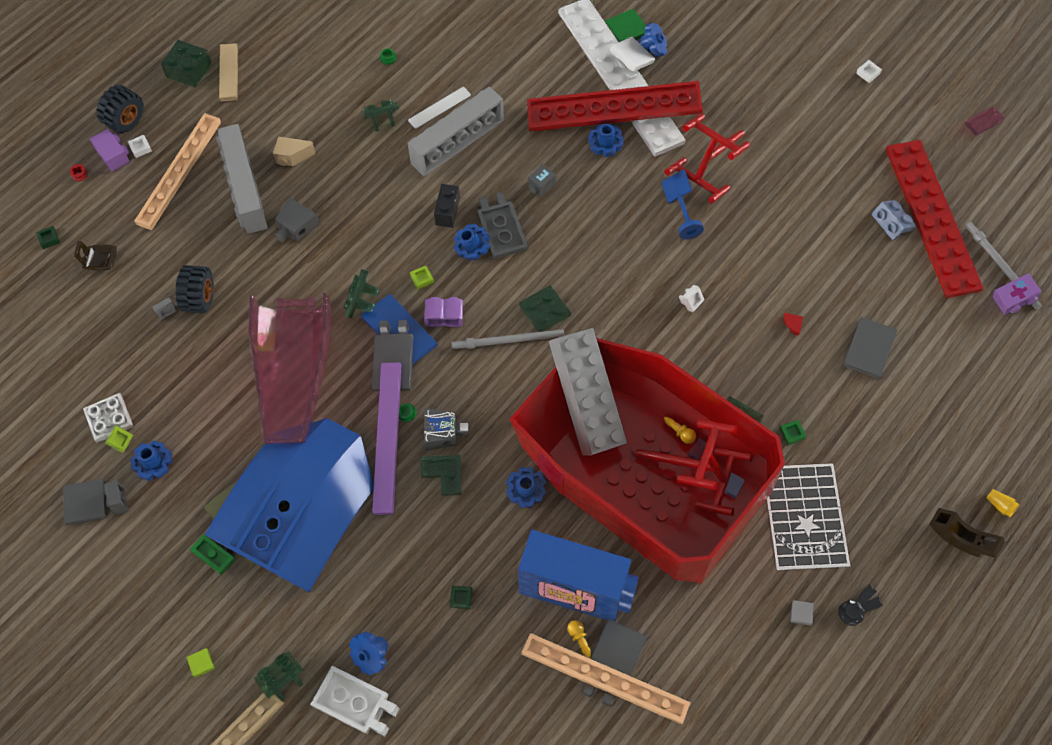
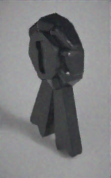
[838,584,883,626]

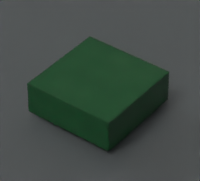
[36,226,60,249]
[450,586,473,609]

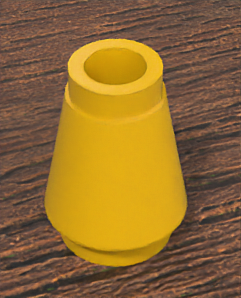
[986,489,1020,517]

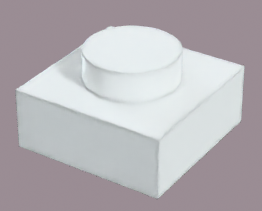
[856,60,882,83]
[128,135,152,158]

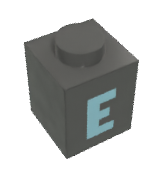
[528,164,556,197]

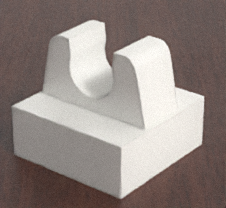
[679,285,704,312]

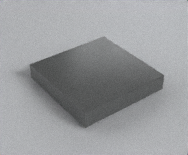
[63,479,107,525]

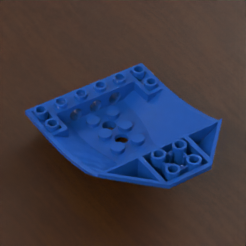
[205,418,374,593]

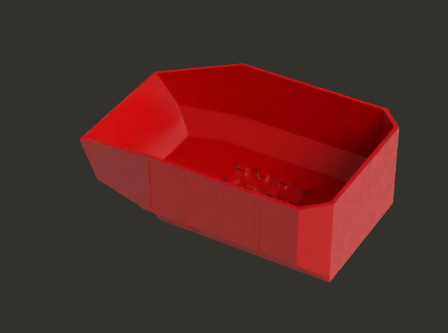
[509,338,785,584]

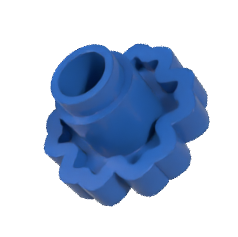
[638,22,667,57]
[588,124,624,157]
[454,224,490,261]
[130,441,173,481]
[506,467,546,508]
[349,631,388,675]

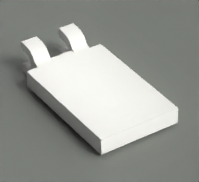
[310,666,399,736]

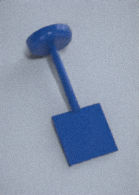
[661,169,704,239]

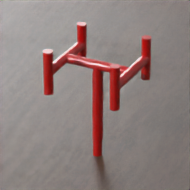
[664,114,750,204]
[636,419,753,516]

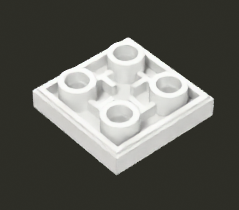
[610,37,655,72]
[83,393,134,443]

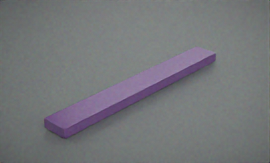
[372,362,402,515]

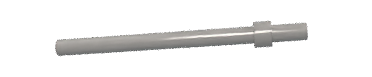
[965,222,1041,310]
[451,329,564,350]

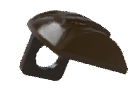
[74,241,117,270]

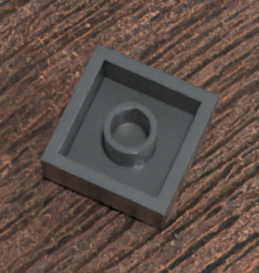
[103,480,129,515]

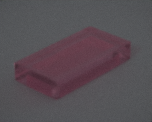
[965,106,1005,136]

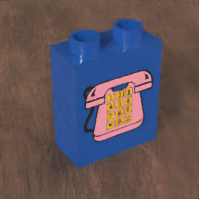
[518,529,639,621]

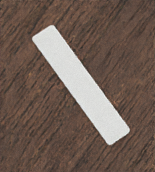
[408,87,471,128]

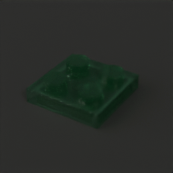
[519,285,571,332]

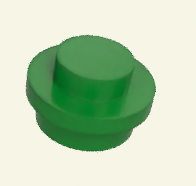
[380,48,397,64]
[399,403,417,422]

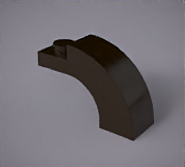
[929,508,1005,558]

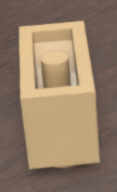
[273,137,315,166]

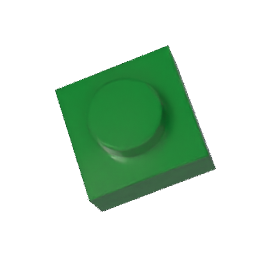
[779,420,807,446]

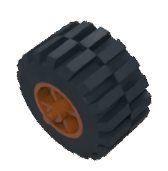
[96,85,144,134]
[175,265,214,314]

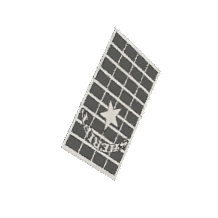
[767,464,850,570]

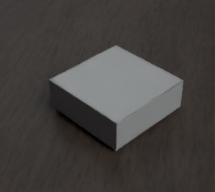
[152,297,177,320]
[790,600,814,625]

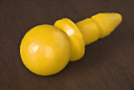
[664,417,696,444]
[567,620,591,659]

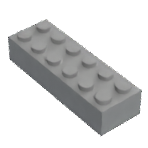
[408,86,504,177]
[216,124,268,234]
[549,328,627,456]

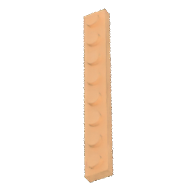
[134,113,221,230]
[522,633,691,724]

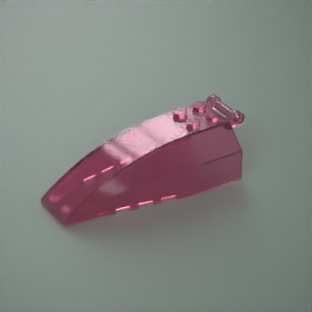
[248,293,331,444]

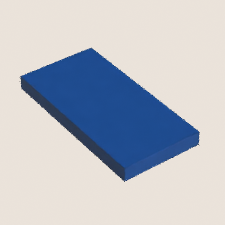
[361,294,437,365]

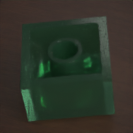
[161,40,212,87]

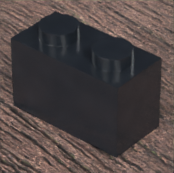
[434,184,460,228]

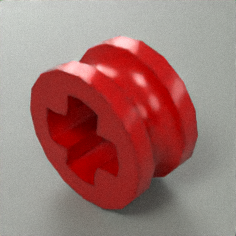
[69,164,88,181]

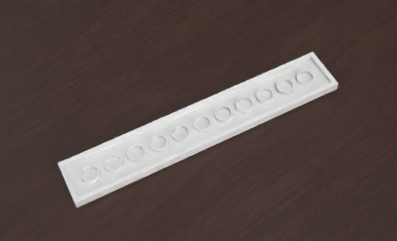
[559,0,686,157]

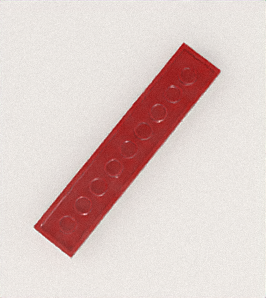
[527,81,703,132]
[885,140,984,298]

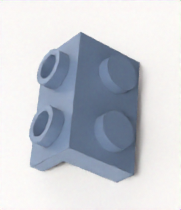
[872,200,916,240]

